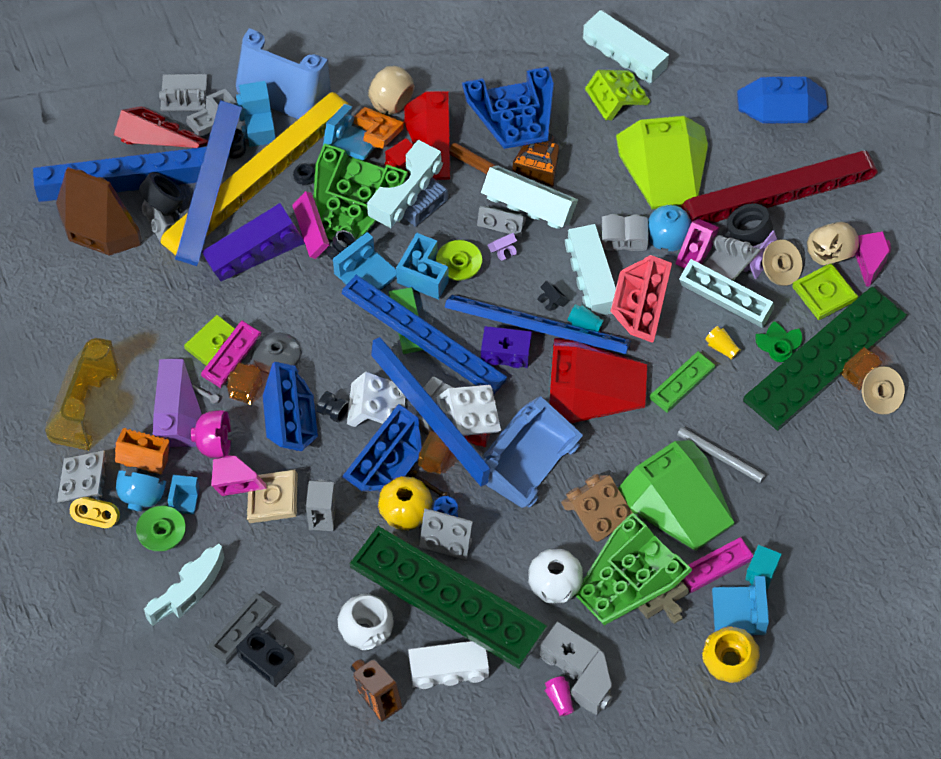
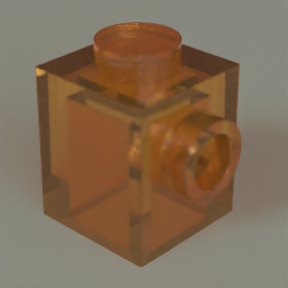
[842,347,882,391]
[227,363,262,405]
[418,431,452,475]

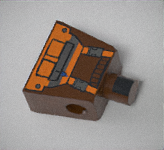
[512,133,559,187]
[351,659,403,722]

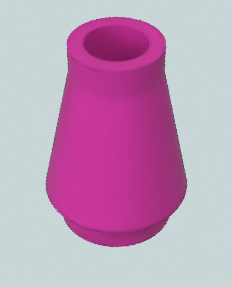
[545,676,574,717]

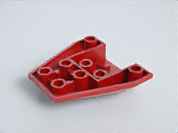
[549,338,647,423]

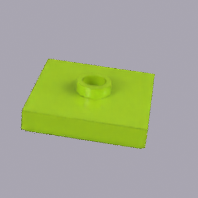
[792,263,858,321]
[184,315,235,366]

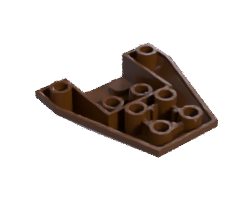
[56,167,142,256]

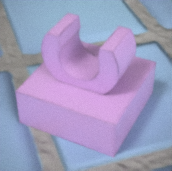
[487,233,517,261]

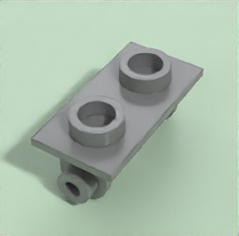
[142,200,175,241]
[477,205,526,237]

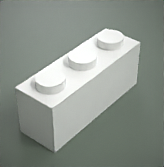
[408,641,489,689]

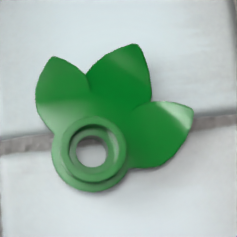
[755,321,802,362]

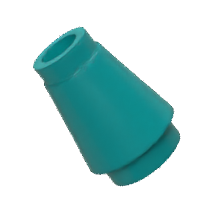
[567,304,604,332]

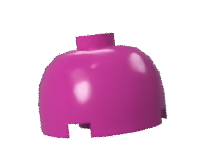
[191,410,231,459]

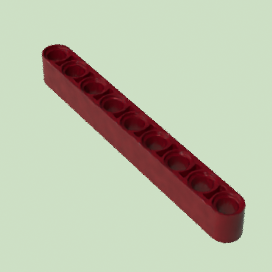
[682,151,878,224]

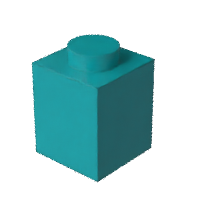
[745,545,782,589]

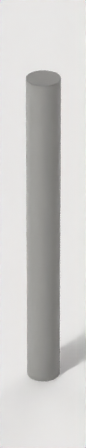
[677,427,765,483]

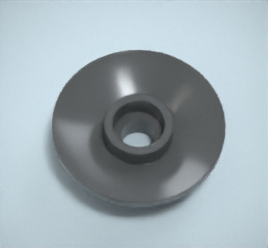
[253,333,300,374]

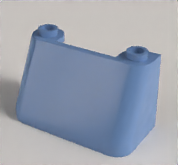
[236,28,331,119]
[482,396,583,508]

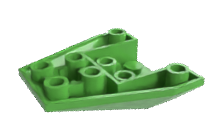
[313,143,408,241]
[618,440,734,551]
[575,513,692,625]

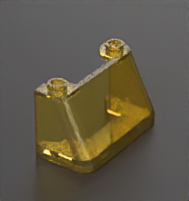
[45,338,119,451]

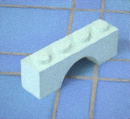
[367,140,443,228]

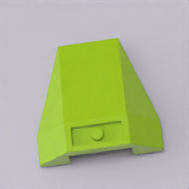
[616,116,708,209]

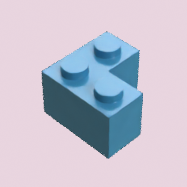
[236,81,275,147]
[396,233,449,300]

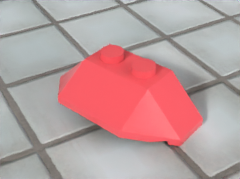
[610,255,672,343]

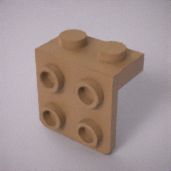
[561,474,632,541]

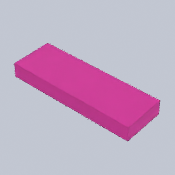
[292,191,329,259]
[201,320,261,388]
[682,537,754,594]

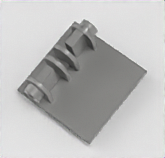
[159,74,207,111]
[703,235,760,281]
[57,451,107,503]
[419,508,473,560]

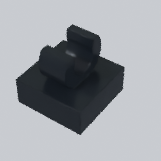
[537,281,570,311]

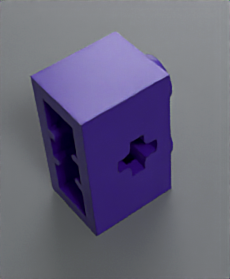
[481,326,532,368]

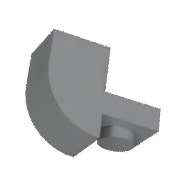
[186,88,237,137]

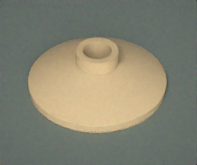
[762,240,802,286]
[862,367,905,414]

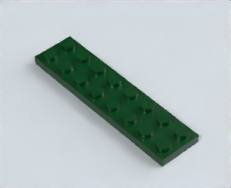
[743,286,907,431]
[350,526,547,669]

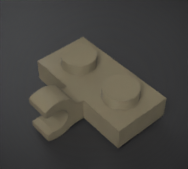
[637,581,688,624]

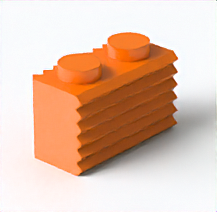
[115,428,169,474]

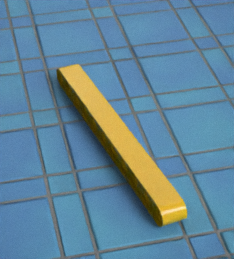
[160,92,351,256]

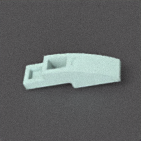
[144,544,224,626]

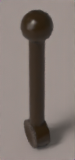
[408,470,450,497]

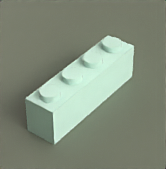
[583,10,669,84]
[481,165,578,229]
[565,224,616,316]
[679,259,774,328]

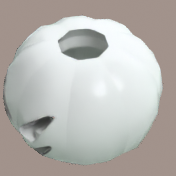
[528,549,583,603]
[338,594,393,650]

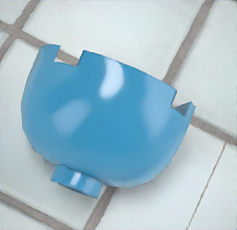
[648,205,692,251]
[116,471,166,512]

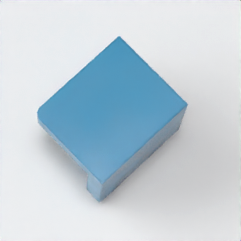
[168,475,200,514]

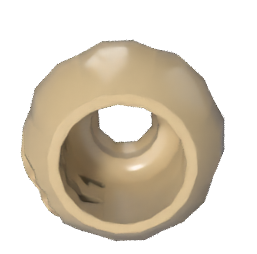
[368,66,415,115]
[807,222,859,265]

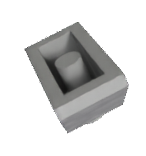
[571,650,612,716]

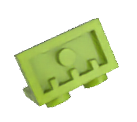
[585,70,650,120]

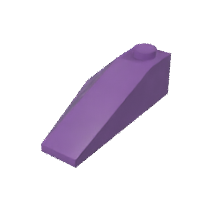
[153,359,202,447]

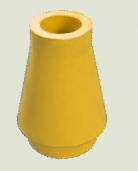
[705,326,741,360]

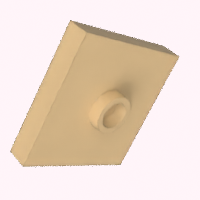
[247,470,298,523]

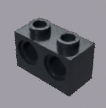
[236,626,296,687]

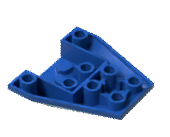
[462,67,554,149]

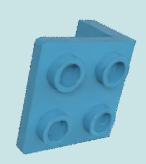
[323,104,375,160]
[333,232,397,290]
[712,576,769,635]

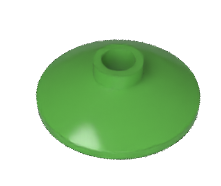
[136,506,186,551]

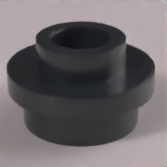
[293,163,315,185]

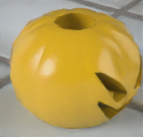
[378,476,433,530]
[702,627,760,683]

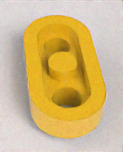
[70,497,120,528]

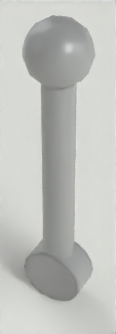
[192,385,219,404]

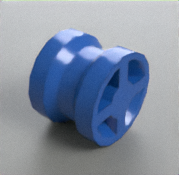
[433,496,458,517]

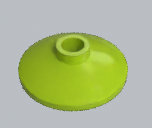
[436,240,482,280]

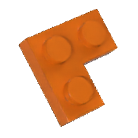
[353,107,404,148]

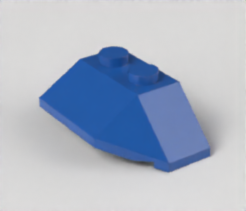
[737,77,827,123]
[263,362,318,451]
[342,404,422,491]

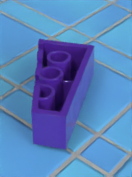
[202,203,305,282]

